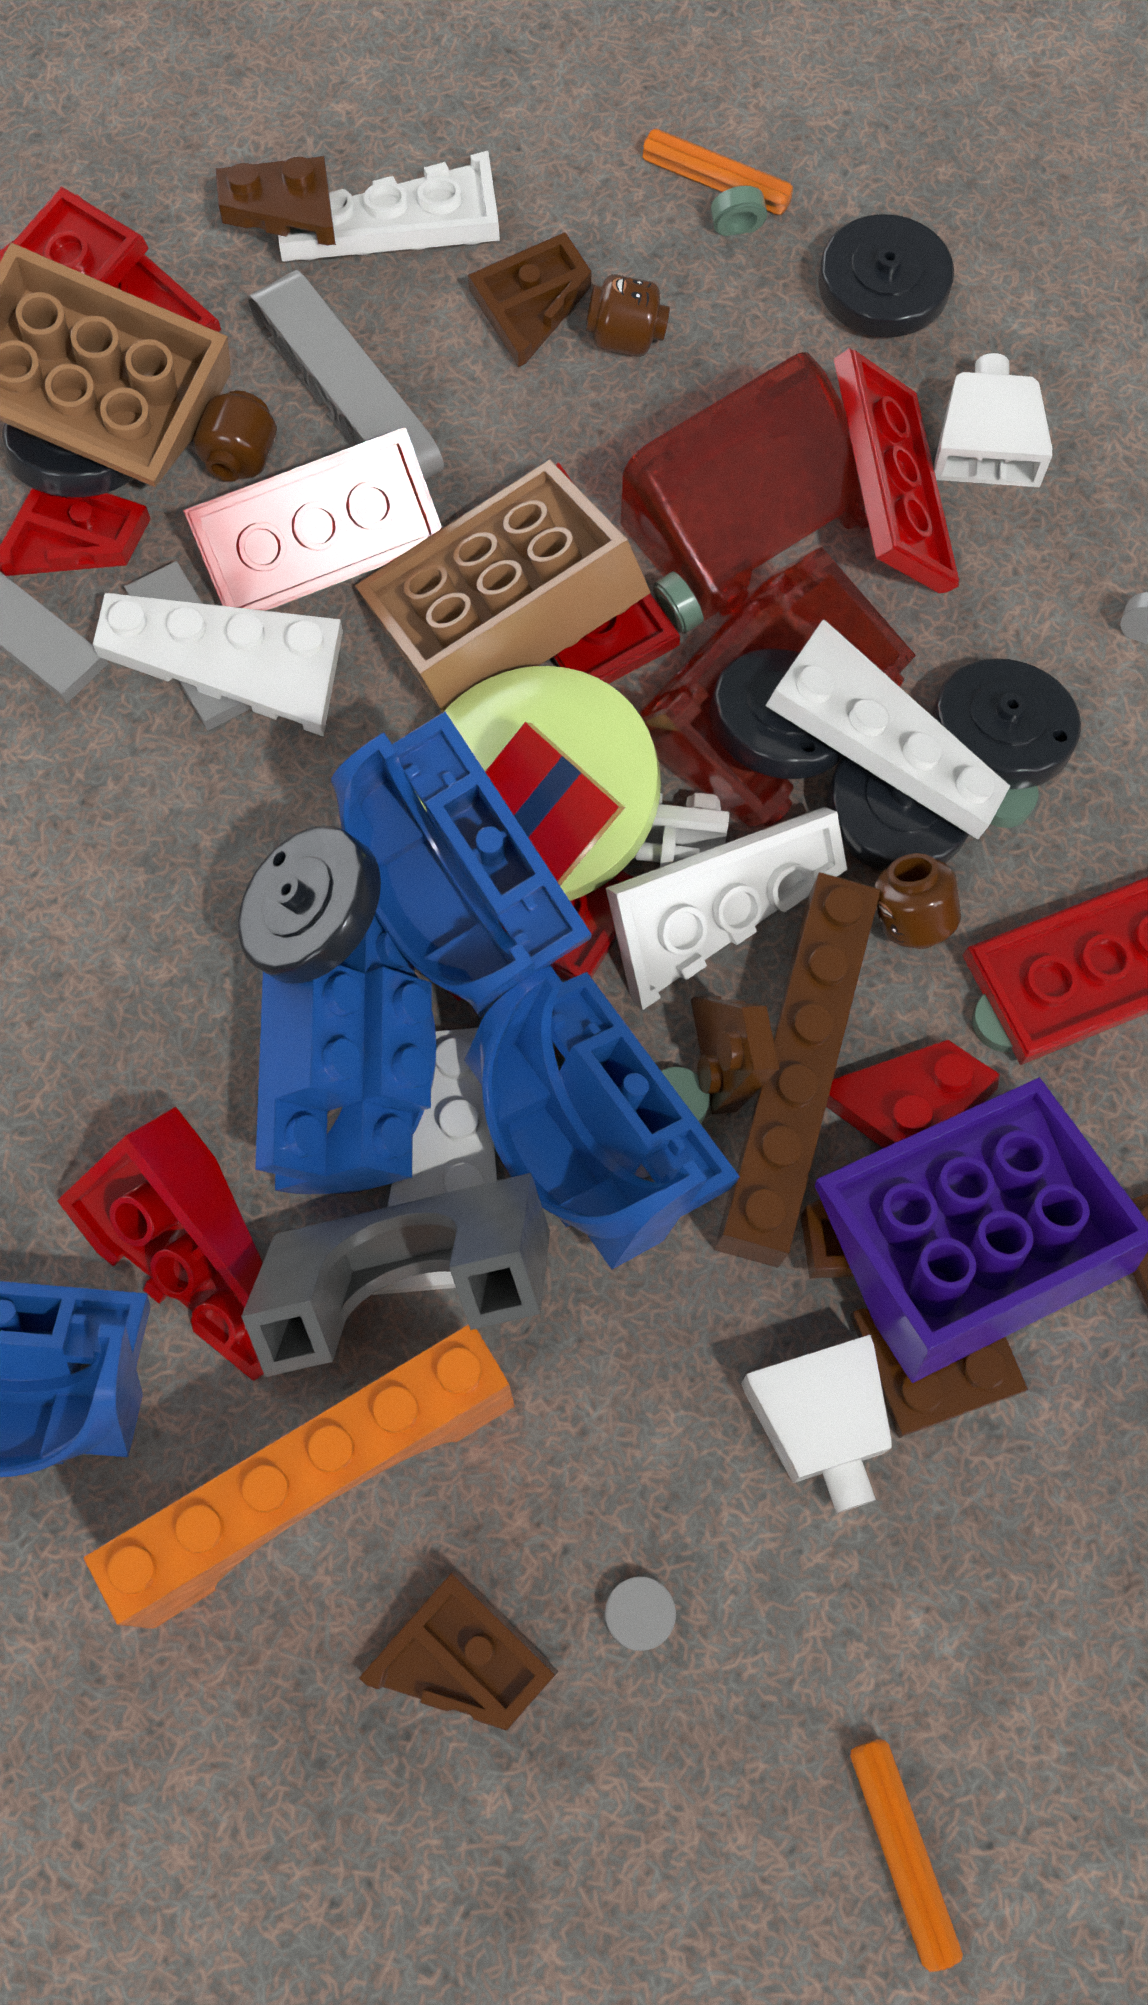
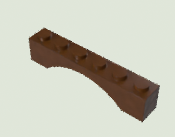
[714,872,881,1268]

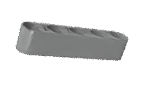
[247,270,444,480]

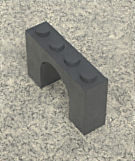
[241,1173,550,1377]

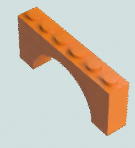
[83,1324,515,1629]

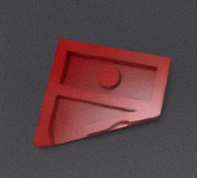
[0,488,151,576]
[826,1040,1000,1148]

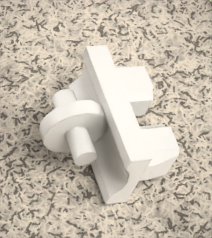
[634,792,729,868]

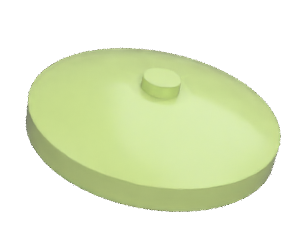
[415,666,661,901]

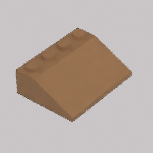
[0,243,231,487]
[355,459,651,713]

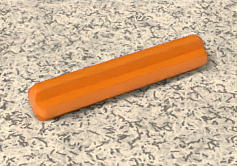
[642,128,793,215]
[850,1739,963,1972]

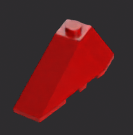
[57,1107,264,1381]

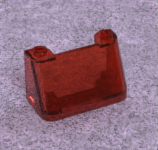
[620,352,869,621]
[638,547,916,827]

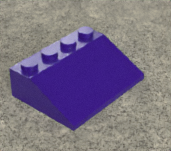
[815,1077,1148,1383]

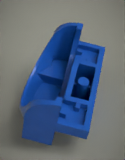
[331,712,592,1017]
[255,915,436,1194]
[464,965,740,1270]
[0,1281,151,1477]

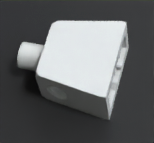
[933,353,1052,487]
[741,1335,892,1513]

